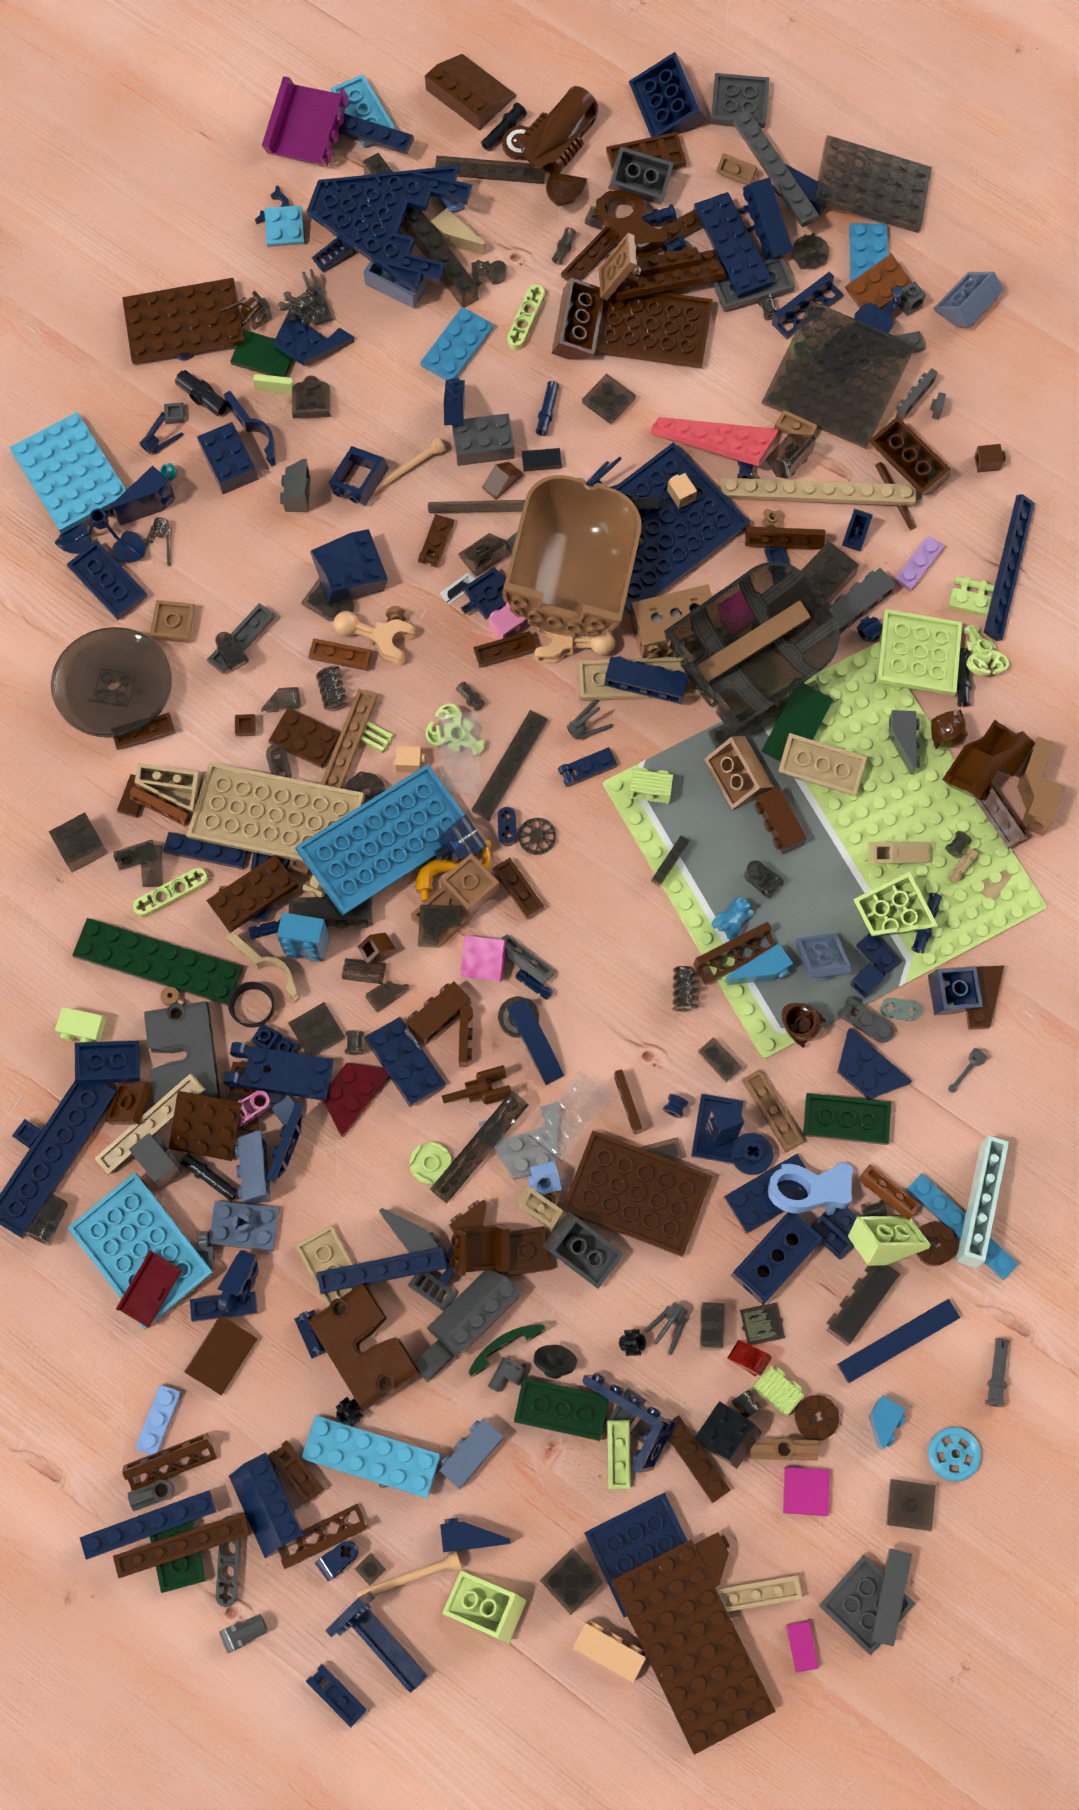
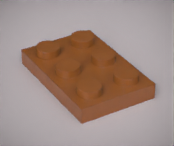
[845,253,912,309]

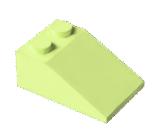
[848,1216,931,1266]
[442,1570,527,1644]

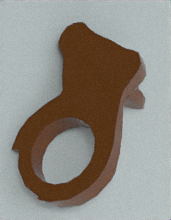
[597,190,668,251]

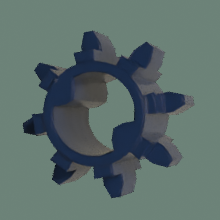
[857,616,882,642]

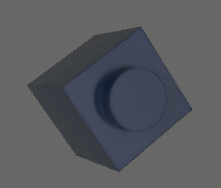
[850,963,885,999]

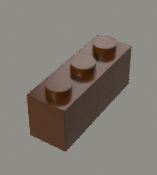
[754,786,807,855]
[407,981,471,1045]

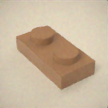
[716,153,757,185]
[774,410,818,444]

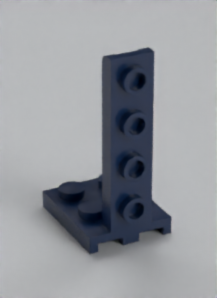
[582,1373,677,1473]
[325,1591,428,1693]

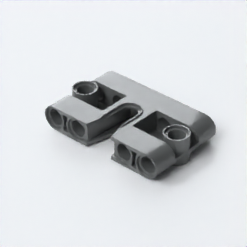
[144,1001,220,1104]

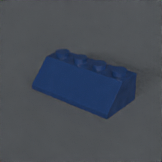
[229,1452,306,1559]

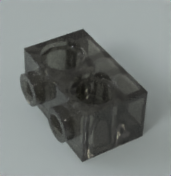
[700,1302,724,1351]

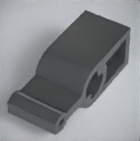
[414,1340,454,1382]

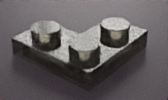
[418,905,462,948]

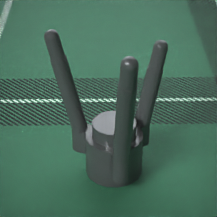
[566,700,613,740]
[645,1302,688,1355]

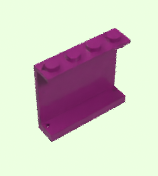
[261,76,349,166]

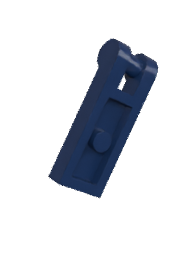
[558,747,617,787]
[306,1663,367,1728]

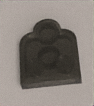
[292,375,331,418]
[301,578,355,621]

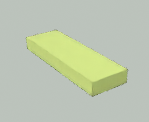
[607,1420,631,1489]

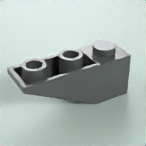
[889,710,920,775]

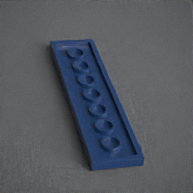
[0,1081,117,1239]

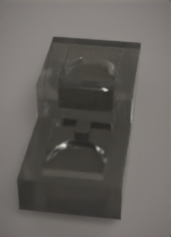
[141,845,163,887]

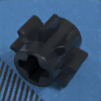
[619,1329,646,1356]
[336,1397,363,1426]

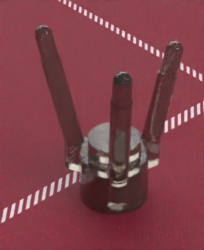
[144,517,172,566]

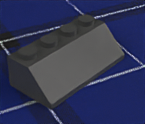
[427,1270,521,1359]

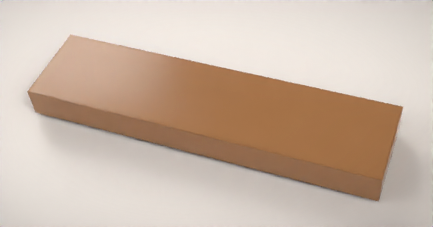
[742,1069,804,1153]

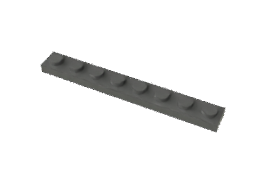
[732,110,819,227]

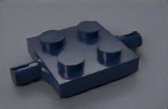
[460,567,507,620]

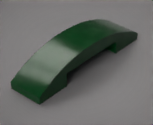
[469,1324,546,1378]

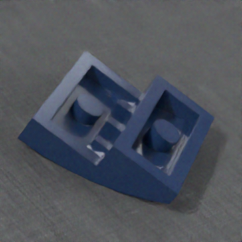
[811,1207,858,1260]

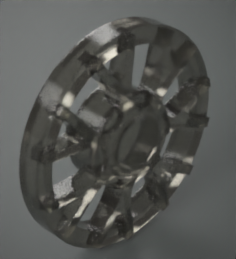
[518,818,556,855]

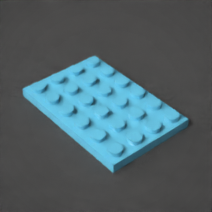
[9,412,126,534]
[67,1172,214,1329]

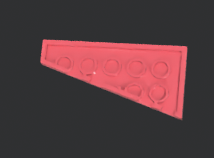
[651,417,779,467]

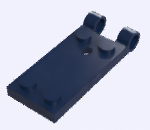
[223,1042,334,1101]

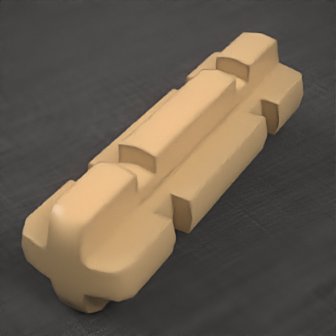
[947,848,978,883]

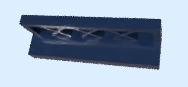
[772,271,843,339]

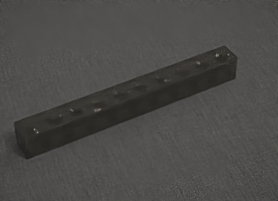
[363,152,479,308]

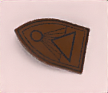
[546,173,587,206]

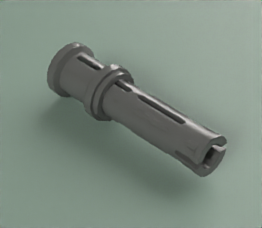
[985,1338,1010,1407]

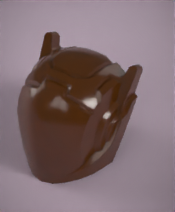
[931,709,968,749]
[782,1003,826,1048]

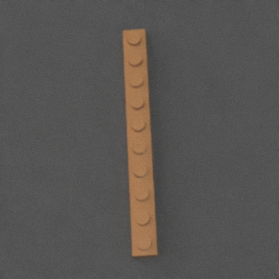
[288,688,378,876]

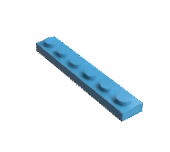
[906,1173,1018,1280]

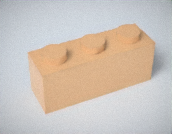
[572,1621,646,1683]

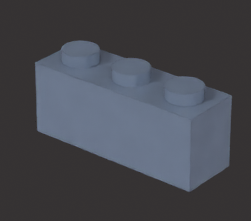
[439,1419,504,1489]

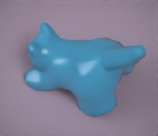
[712,897,754,940]

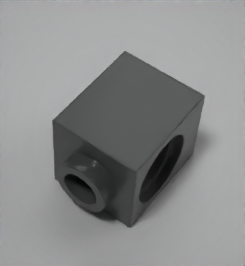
[899,281,926,316]

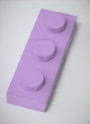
[894,536,944,592]

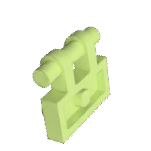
[948,576,994,617]

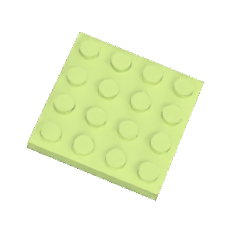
[876,609,962,696]

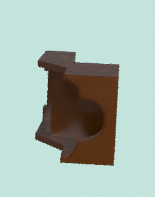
[942,719,1035,800]

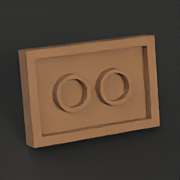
[599,233,641,300]

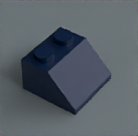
[928,966,983,1016]

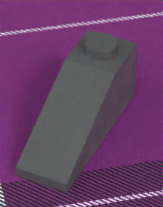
[379,1208,439,1253]

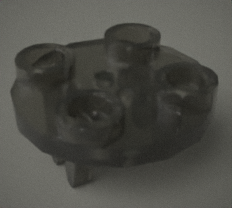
[792,233,829,269]

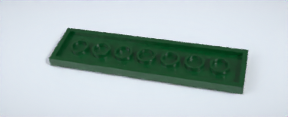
[72,918,243,1006]

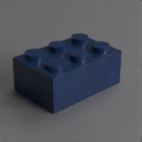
[197,422,258,494]

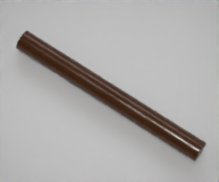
[875,462,917,530]

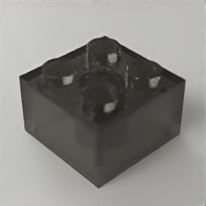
[49,812,108,873]
[539,1548,604,1615]

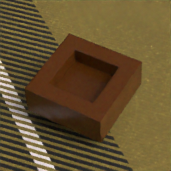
[235,714,256,736]

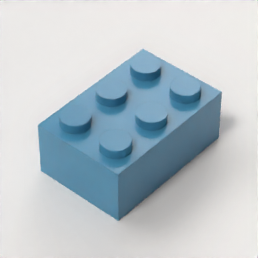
[277,912,330,962]

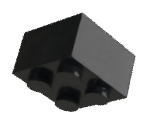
[695,1401,762,1469]

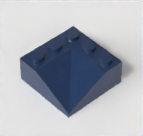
[310,529,388,603]

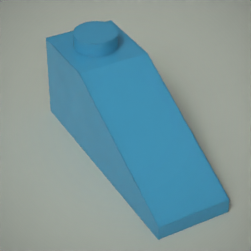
[725,943,793,985]

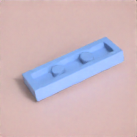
[135,1385,182,1454]

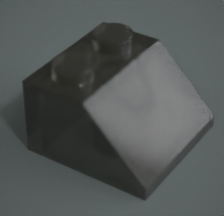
[765,433,816,478]

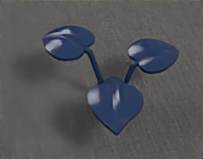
[55,508,146,563]

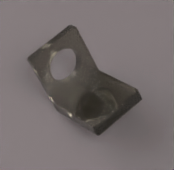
[250,291,272,330]

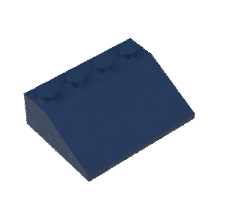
[628,52,708,137]

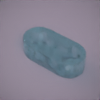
[880,998,921,1022]

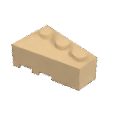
[135,763,201,815]

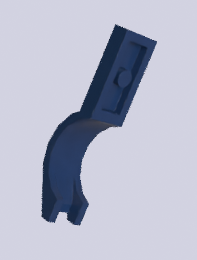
[224,391,276,467]

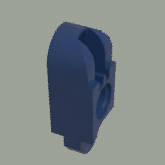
[218,1250,259,1312]

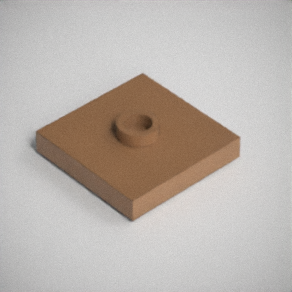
[150,600,196,643]

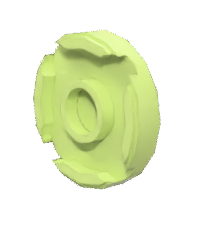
[409,1142,452,1185]

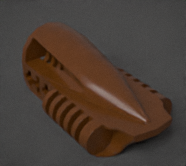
[518,86,598,173]

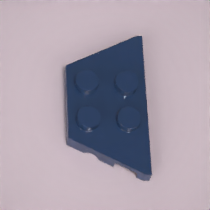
[837,1028,912,1100]
[266,1102,304,1182]

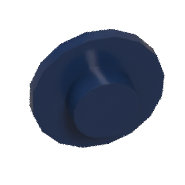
[730,1133,773,1175]

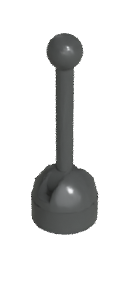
[948,1048,988,1093]

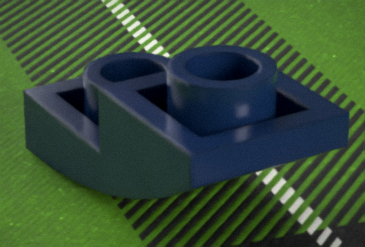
[251,1023,300,1053]

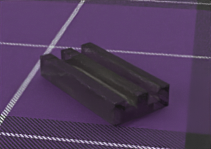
[342,958,386,984]

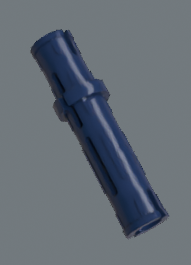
[535,381,559,436]
[911,893,942,954]

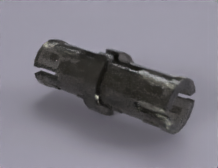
[552,227,576,265]

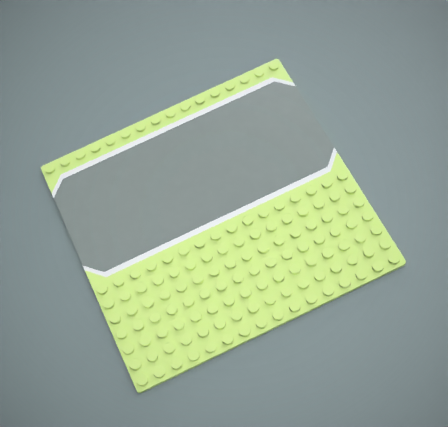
[603,643,1047,1059]

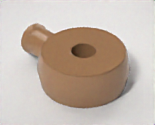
[160,987,186,1006]

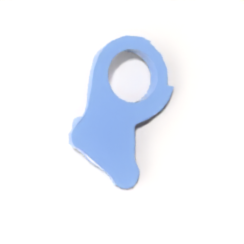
[768,1162,854,1216]

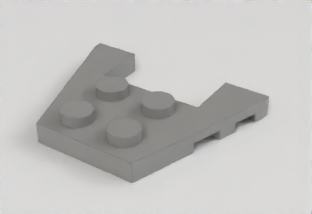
[479,1102,559,1180]

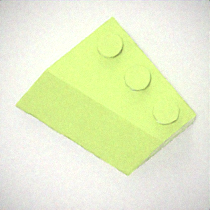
[853,872,938,936]

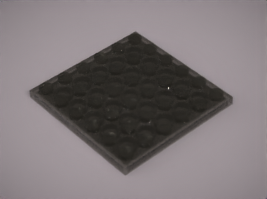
[762,300,916,449]

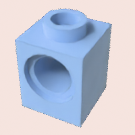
[527,1161,562,1195]

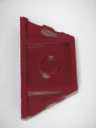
[324,1063,389,1137]

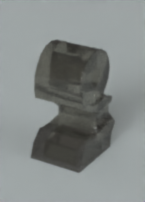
[471,260,507,288]

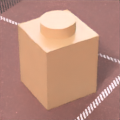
[667,473,697,509]
[395,746,425,773]

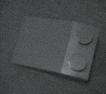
[542,1212,624,1289]

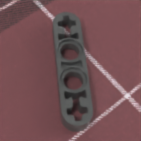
[216,1515,241,1607]

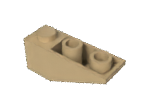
[430,208,485,255]
[868,842,929,863]

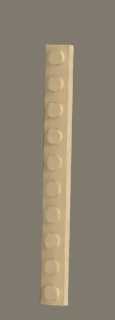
[721,478,916,506]

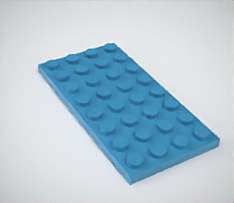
[295,764,465,916]

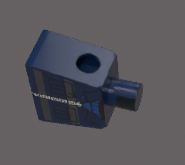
[435,814,487,863]

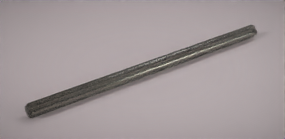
[428,497,660,513]

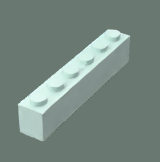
[956,1135,1009,1268]

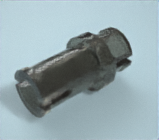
[456,681,485,711]

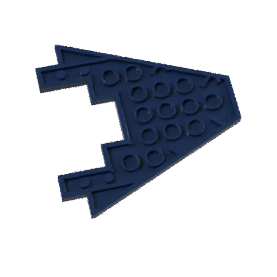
[307,165,473,293]

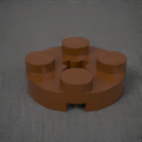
[916,1222,957,1266]
[794,1395,839,1440]

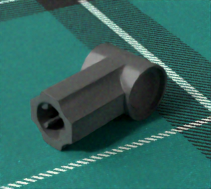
[128,1480,175,1511]
[219,1614,268,1654]

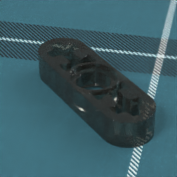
[651,835,690,887]

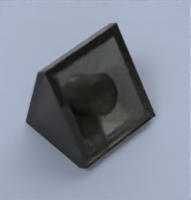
[458,533,507,577]

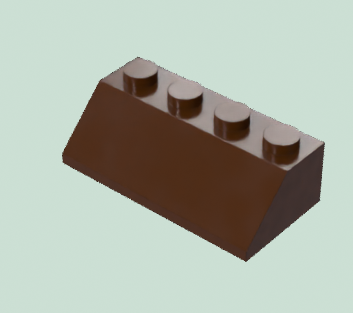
[551,277,604,359]
[869,416,951,495]

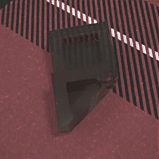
[261,687,301,712]
[365,981,410,1013]

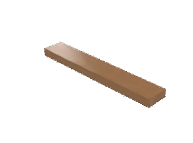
[697,600,811,683]

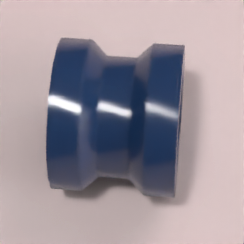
[663,1094,689,1119]

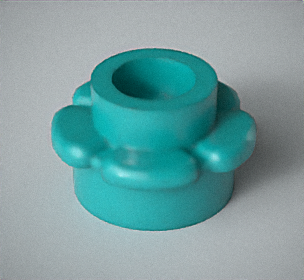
[160,463,177,481]

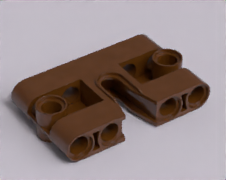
[308,1283,420,1411]

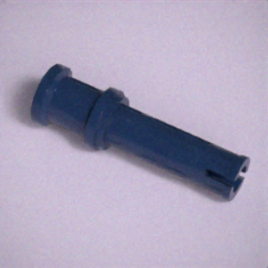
[642,204,677,226]

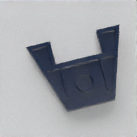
[274,299,354,366]

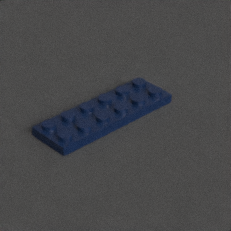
[694,192,773,298]

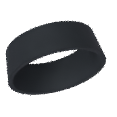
[228,981,274,1028]

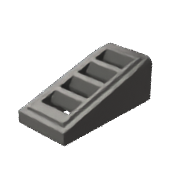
[408,1273,456,1311]

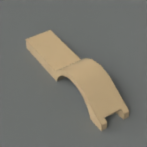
[226,932,299,1002]
[516,1186,565,1232]

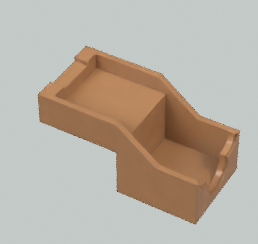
[1017,737,1065,836]
[411,853,500,948]

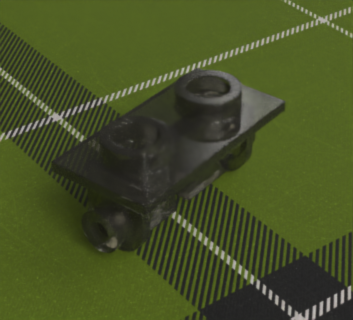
[113,839,158,871]

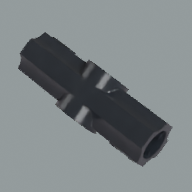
[175,370,228,416]

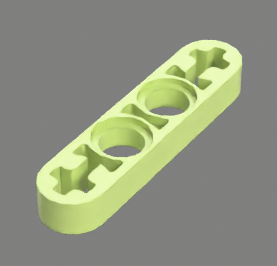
[507,285,544,351]
[133,868,208,917]

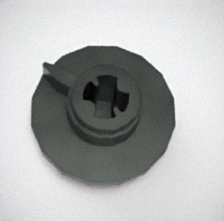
[533,1345,577,1379]

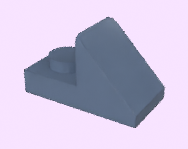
[262,1092,304,1125]

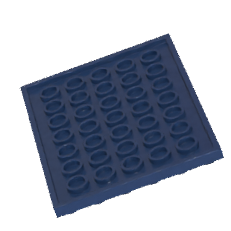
[613,442,750,614]

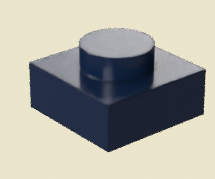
[12,1119,42,1149]

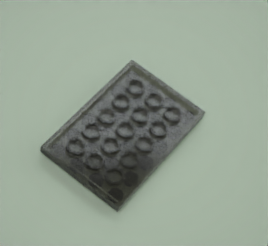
[814,135,932,233]

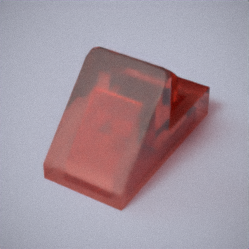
[727,1340,772,1376]

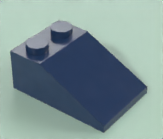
[111,465,175,525]

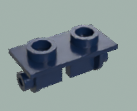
[294,1310,326,1359]

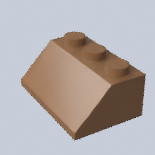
[704,736,773,810]

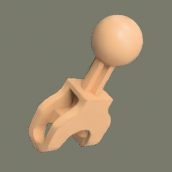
[333,611,417,665]
[534,627,616,664]

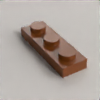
[309,638,372,671]
[129,786,188,826]
[857,1164,921,1220]

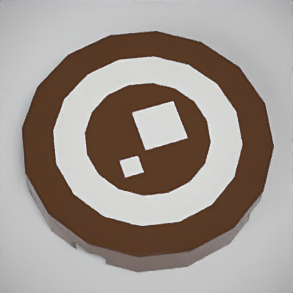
[502,126,529,160]

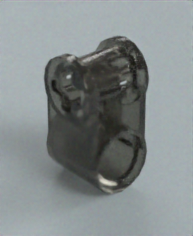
[215,632,249,672]
[744,860,784,899]

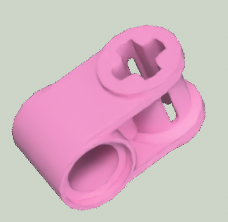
[238,1091,271,1127]

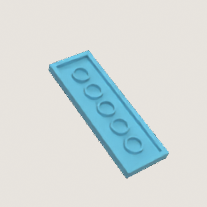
[301,1415,441,1499]

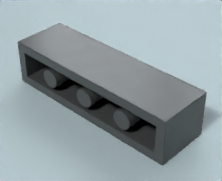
[819,568,896,638]

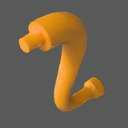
[416,839,491,902]

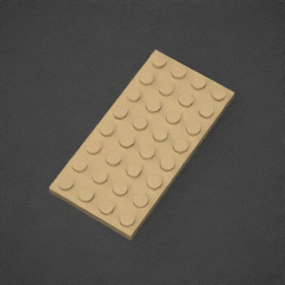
[186,762,365,863]

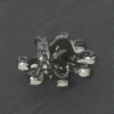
[278,288,326,326]

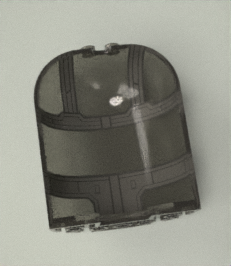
[664,561,840,732]

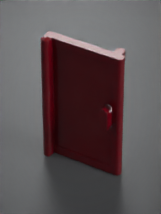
[116,1250,182,1328]

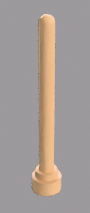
[373,437,446,494]
[357,1551,462,1598]

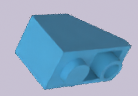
[869,1395,906,1450]

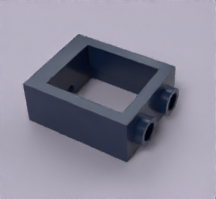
[328,446,389,505]

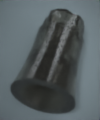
[24,1194,68,1246]

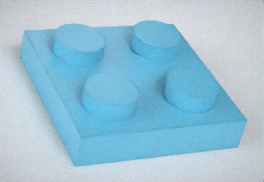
[264,205,304,247]

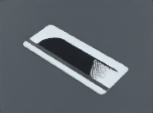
[440,572,475,604]

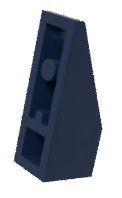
[440,1518,511,1553]

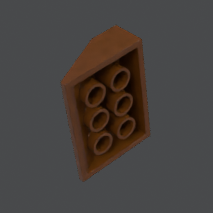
[425,54,516,131]

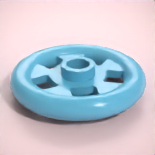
[928,1427,981,1482]

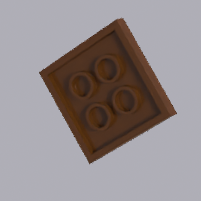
[169,1091,242,1161]

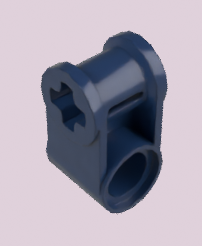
[315,1541,359,1582]

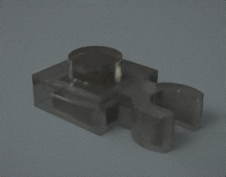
[585,198,610,230]

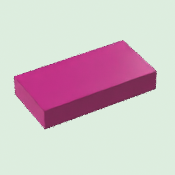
[786,1621,818,1673]

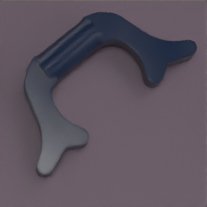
[255,186,290,224]

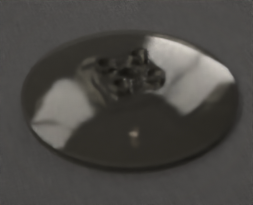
[51,627,172,738]

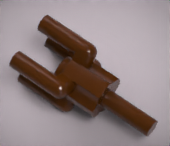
[442,1065,512,1105]

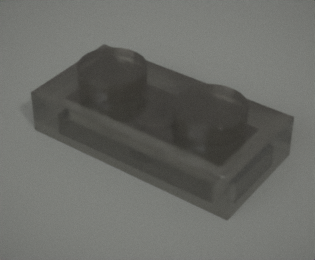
[698,1037,742,1083]

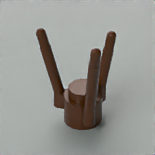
[218,297,261,327]

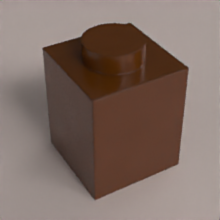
[974,444,1006,473]
[357,932,396,964]

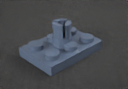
[796,933,851,981]
[208,1201,280,1252]

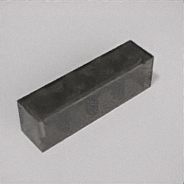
[289,897,373,929]
[826,1265,900,1346]

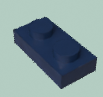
[856,933,900,976]

